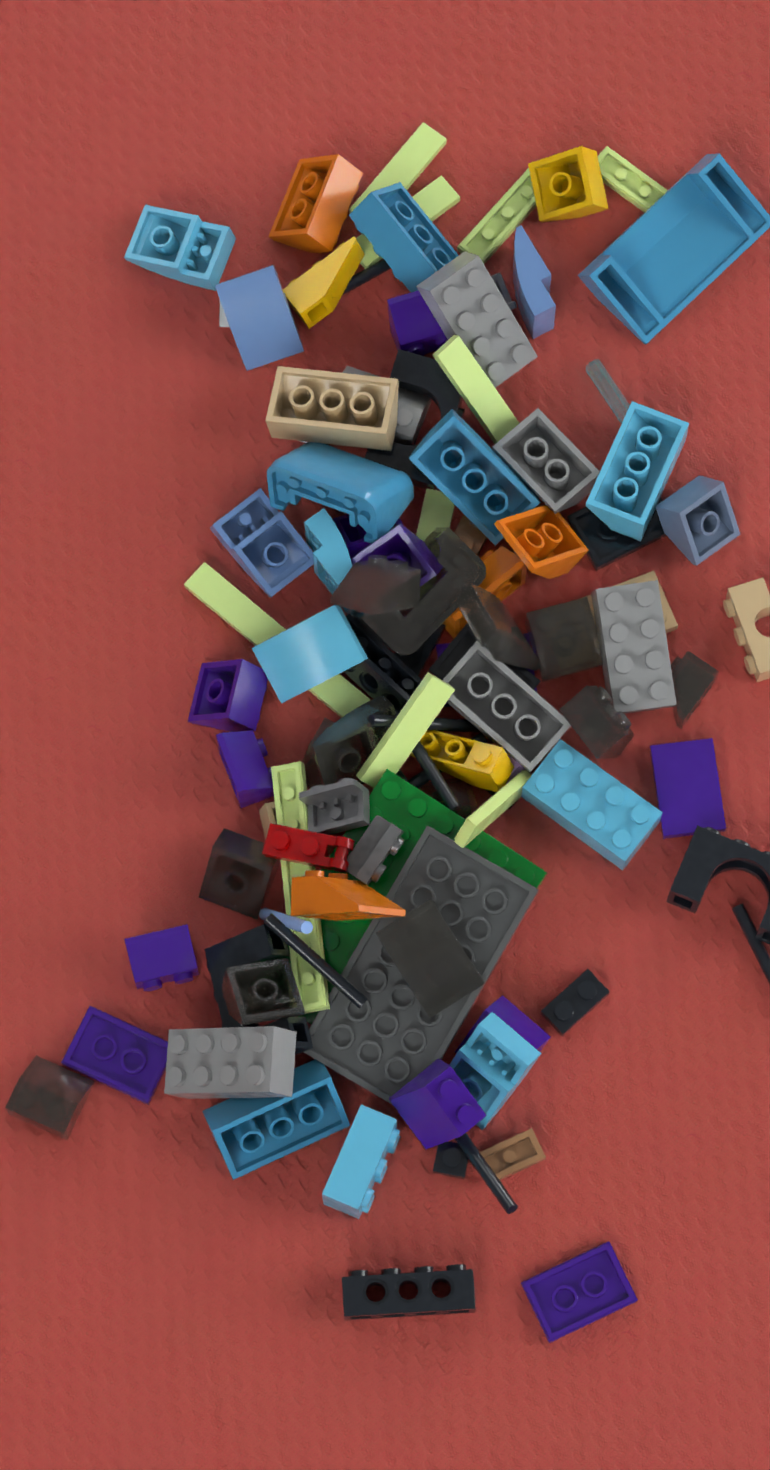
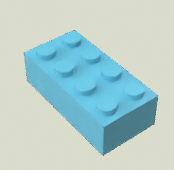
[521,739,663,871]

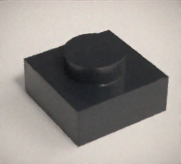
[433,1141,468,1179]

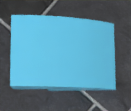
[124,205,236,291]
[304,508,356,617]
[252,603,368,703]
[449,1012,542,1130]

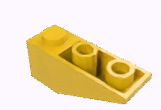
[283,236,365,329]
[410,730,514,792]

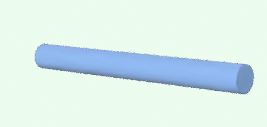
[259,908,313,934]

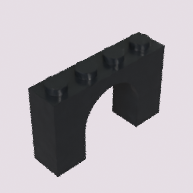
[365,349,465,490]
[666,825,770,944]
[204,924,313,1055]

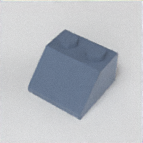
[655,475,740,566]

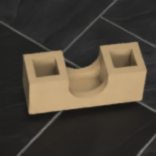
[723,577,770,682]

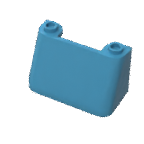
[267,442,414,544]

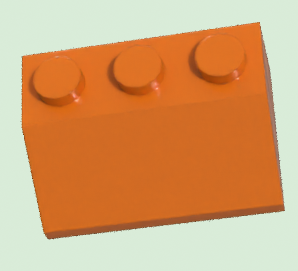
[268,154,363,253]
[431,546,527,638]

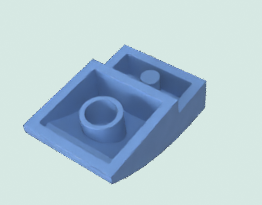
[513,225,556,339]
[215,264,304,371]
[210,488,314,598]

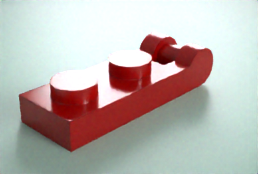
[262,823,355,873]

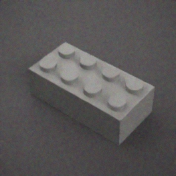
[416,251,538,388]
[591,580,677,716]
[442,641,572,773]
[164,1026,297,1099]

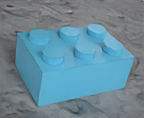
[322,1104,401,1219]

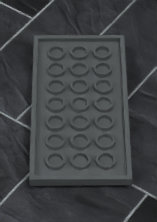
[304,826,539,1104]

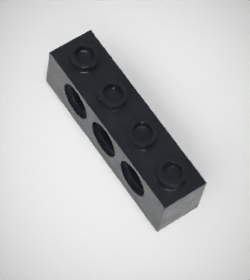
[344,613,422,713]
[342,1264,476,1320]

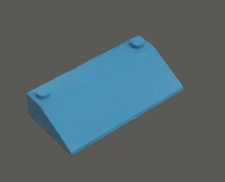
[578,153,770,344]

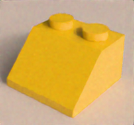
[528,146,608,222]

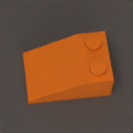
[494,505,589,579]
[291,870,406,921]

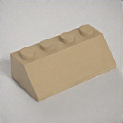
[265,366,399,451]

